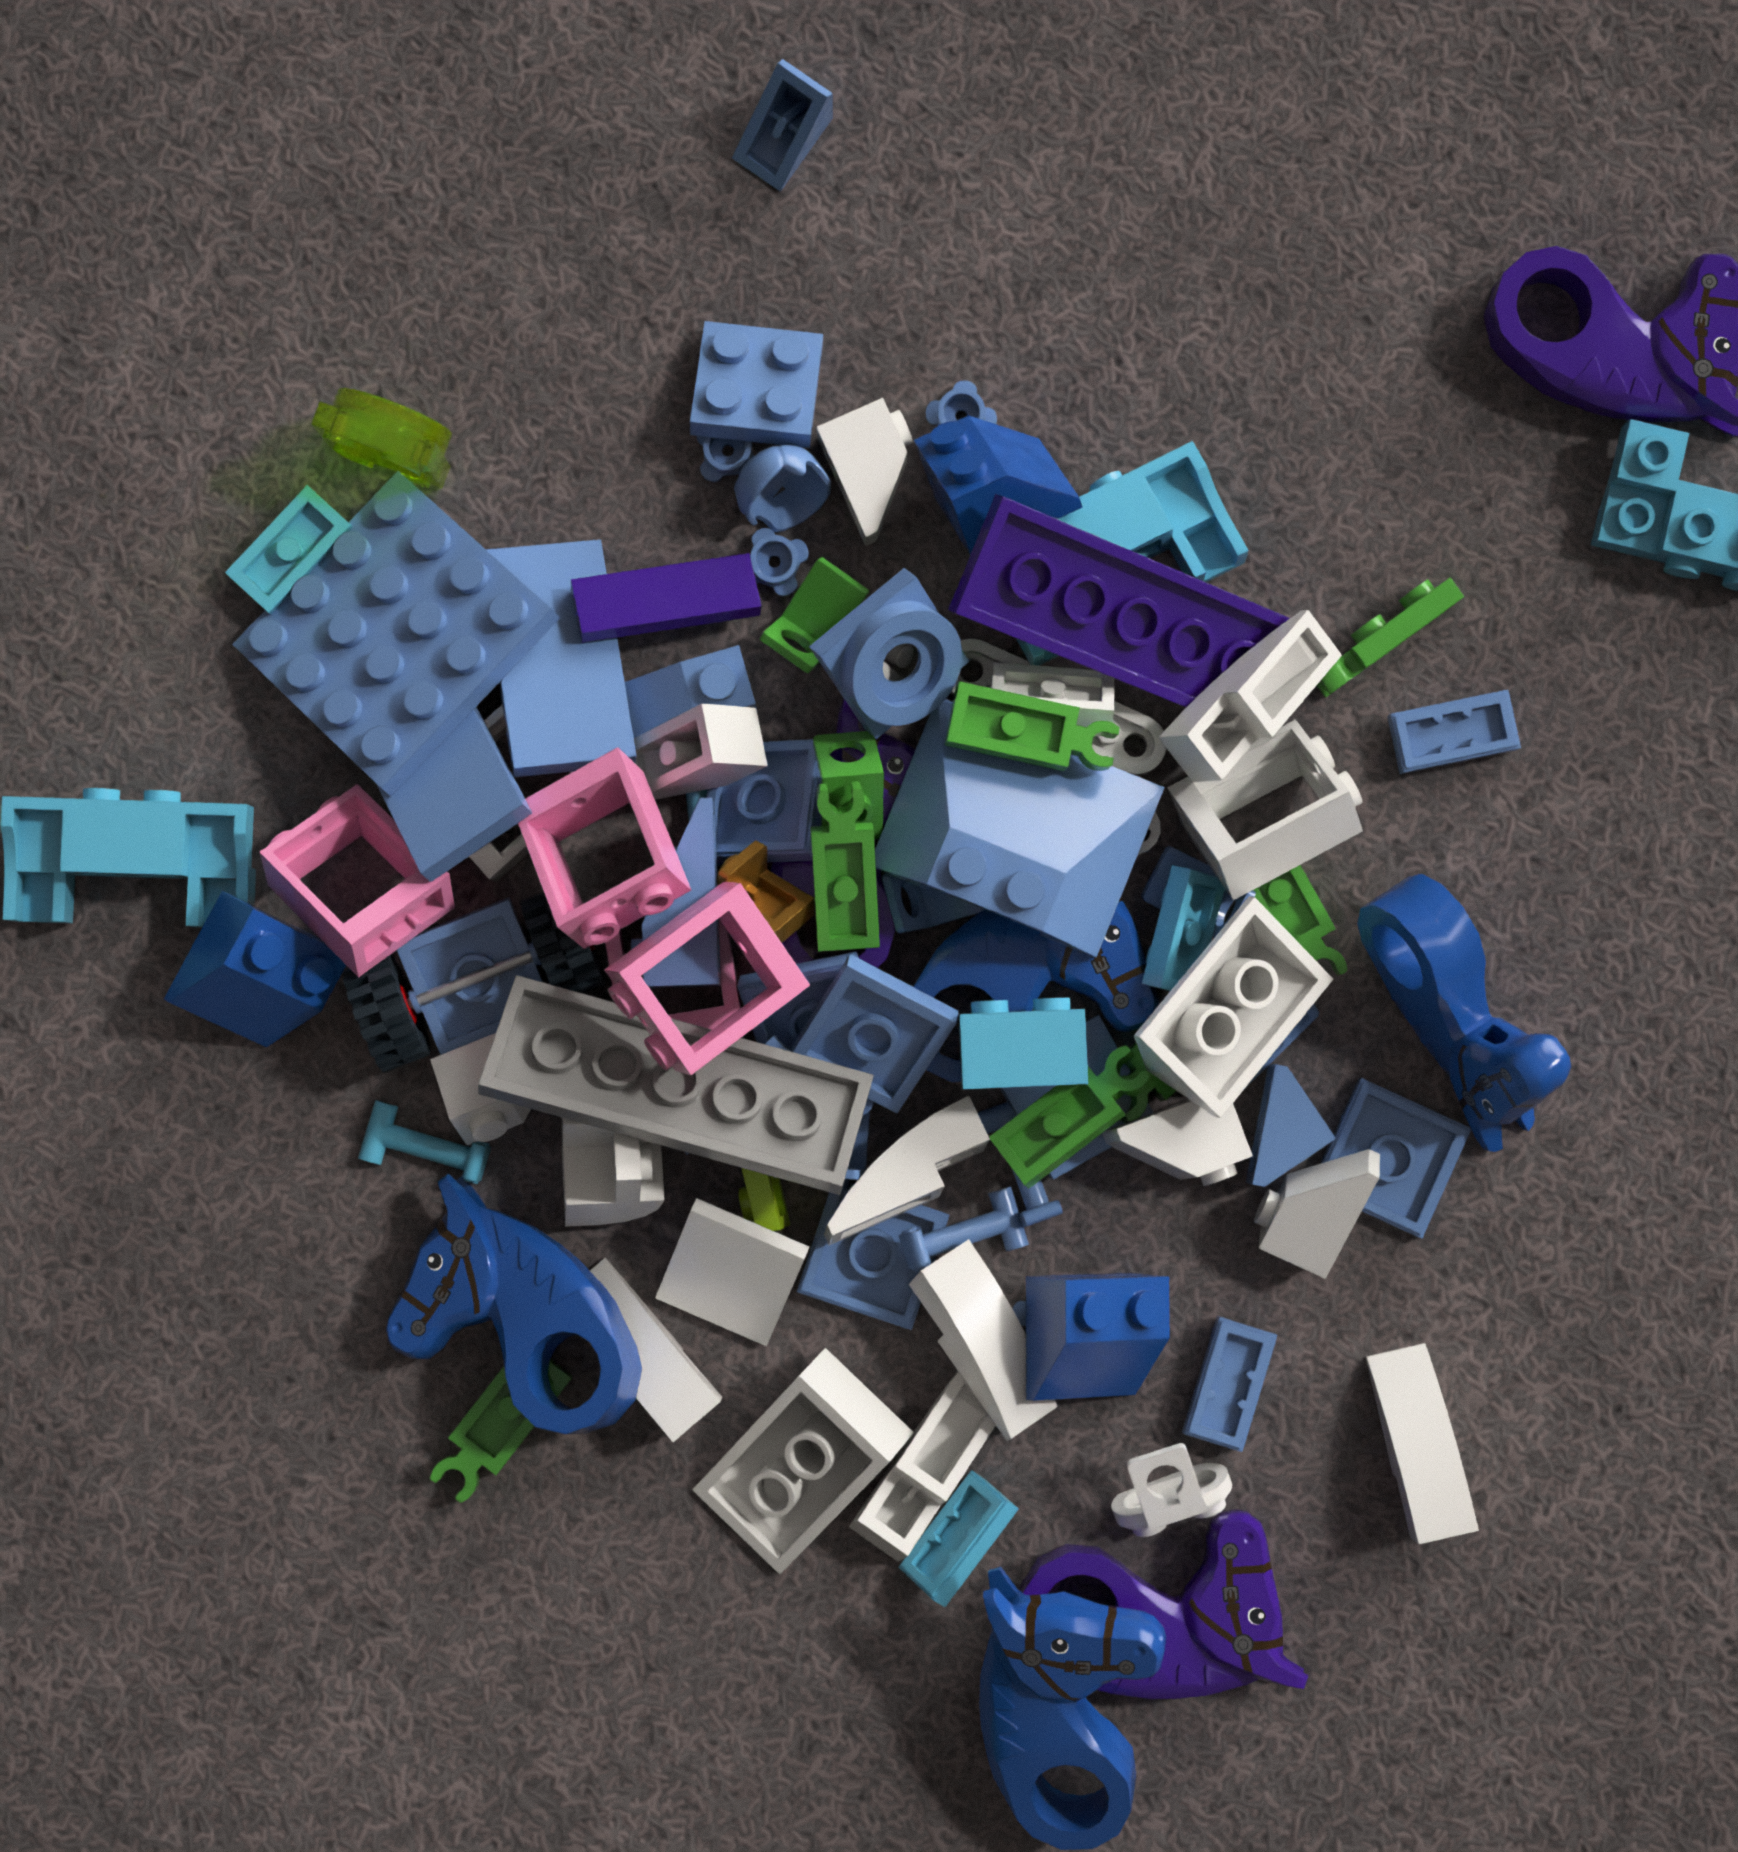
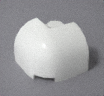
[561,1117,664,1227]

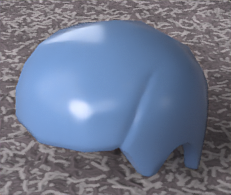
[734,444,831,532]

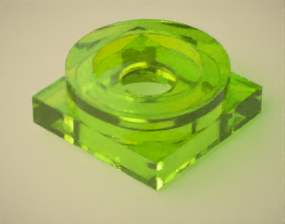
[311,388,453,489]

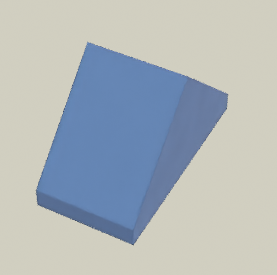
[732,59,833,191]
[1246,1064,1336,1187]

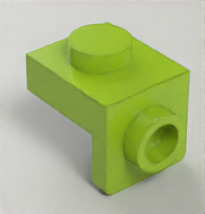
[739,1168,790,1231]

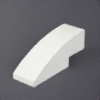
[1158,610,1342,782]
[824,1096,990,1245]
[909,1239,1058,1442]
[590,1257,722,1442]
[1365,1343,1479,1544]
[849,1370,996,1562]

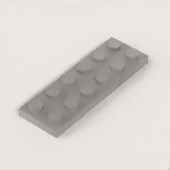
[478,975,874,1195]

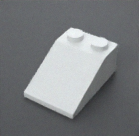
[692,1348,914,1574]

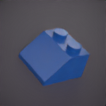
[914,415,1083,555]
[164,890,346,1047]
[1026,1273,1170,1401]

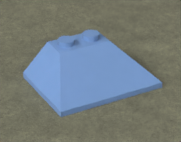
[875,699,1165,958]

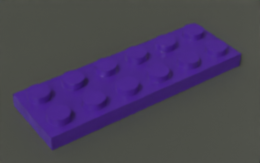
[948,494,1290,707]

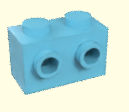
[958,998,1088,1089]

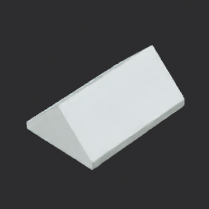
[1134,896,1333,1118]

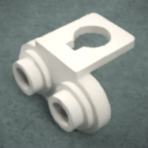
[1111,1443,1232,1537]

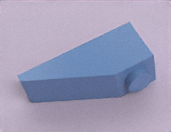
[625,645,758,738]
[631,798,721,989]

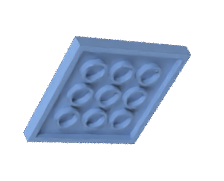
[232,471,560,796]

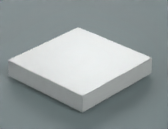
[655,1198,809,1346]

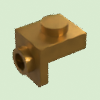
[717,840,815,943]

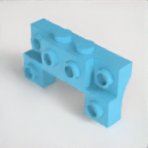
[1591,419,1738,591]
[1016,441,1249,666]
[1,788,256,928]

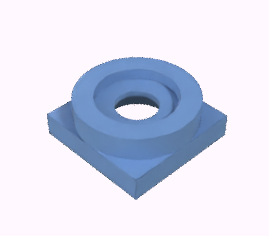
[809,568,969,739]

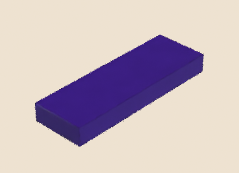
[571,553,762,643]

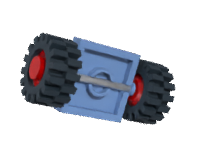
[343,892,606,1073]

